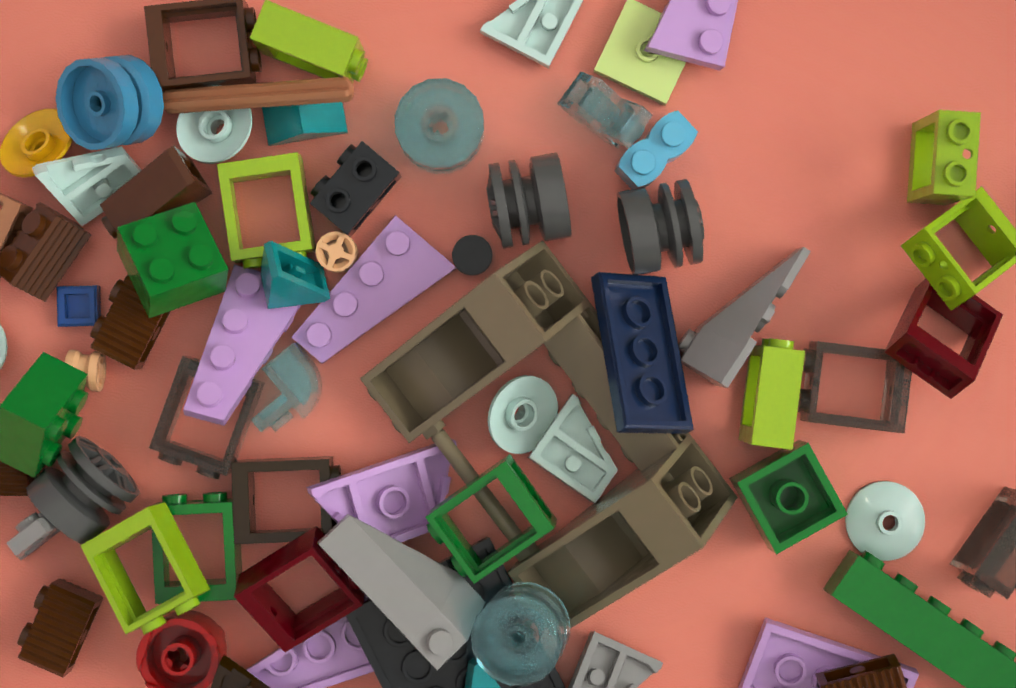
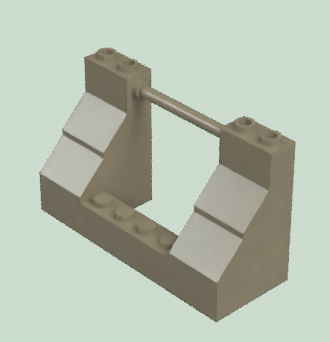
[360,240,738,637]

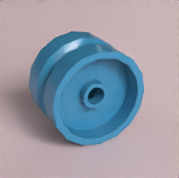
[55,55,164,150]

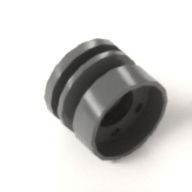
[486,152,572,249]
[617,179,704,276]
[26,436,140,544]

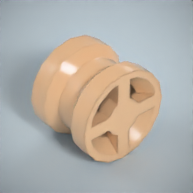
[315,231,359,273]
[65,350,106,392]

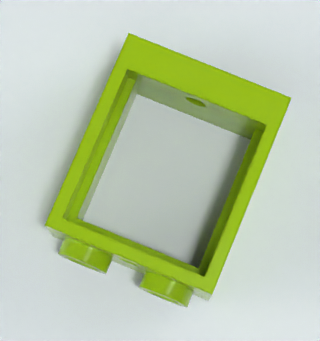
[250,0,368,82]
[907,110,981,205]
[217,152,316,269]
[901,186,1016,310]
[738,338,805,450]
[80,502,211,635]

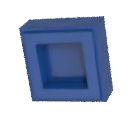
[56,285,101,327]

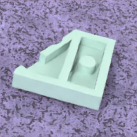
[480,0,584,69]
[32,146,141,226]
[528,394,618,503]

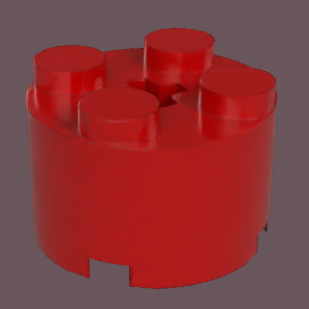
[136,610,227,688]

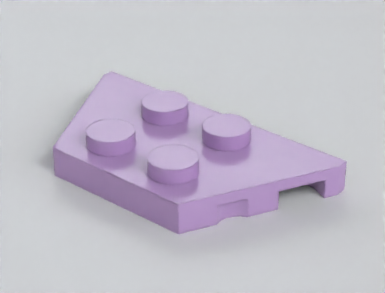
[307,439,457,542]

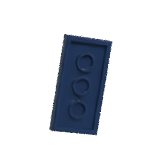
[591,272,694,434]

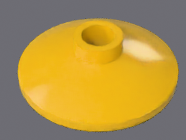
[0,109,72,177]

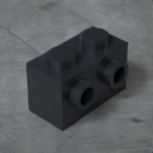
[310,141,402,237]

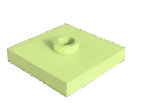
[593,0,686,106]

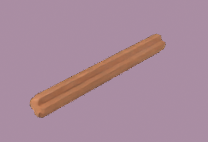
[162,77,354,114]

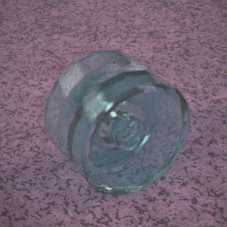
[395,78,484,174]
[471,582,571,686]

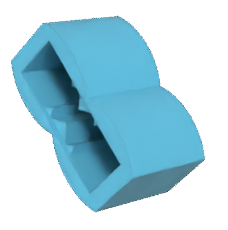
[615,111,698,189]

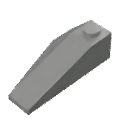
[678,247,811,388]
[317,514,485,670]

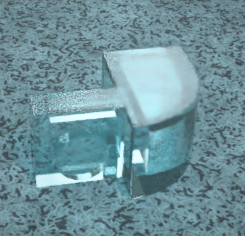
[557,71,653,149]
[251,343,322,432]

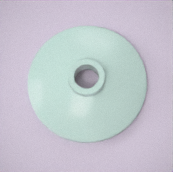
[176,85,252,164]
[488,375,558,454]
[845,481,925,561]

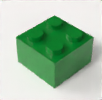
[117,202,229,318]
[0,352,88,478]
[729,440,848,554]

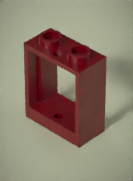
[884,279,1003,399]
[234,526,365,652]

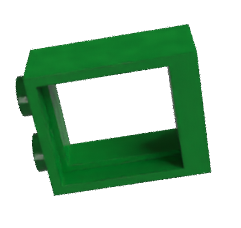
[425,454,557,584]
[152,492,242,604]

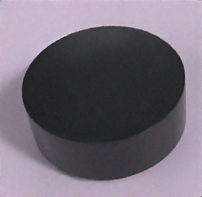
[452,235,492,276]

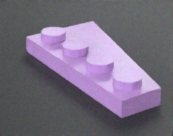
[644,0,738,71]
[291,215,457,363]
[183,264,301,426]
[245,594,374,688]
[738,617,919,688]

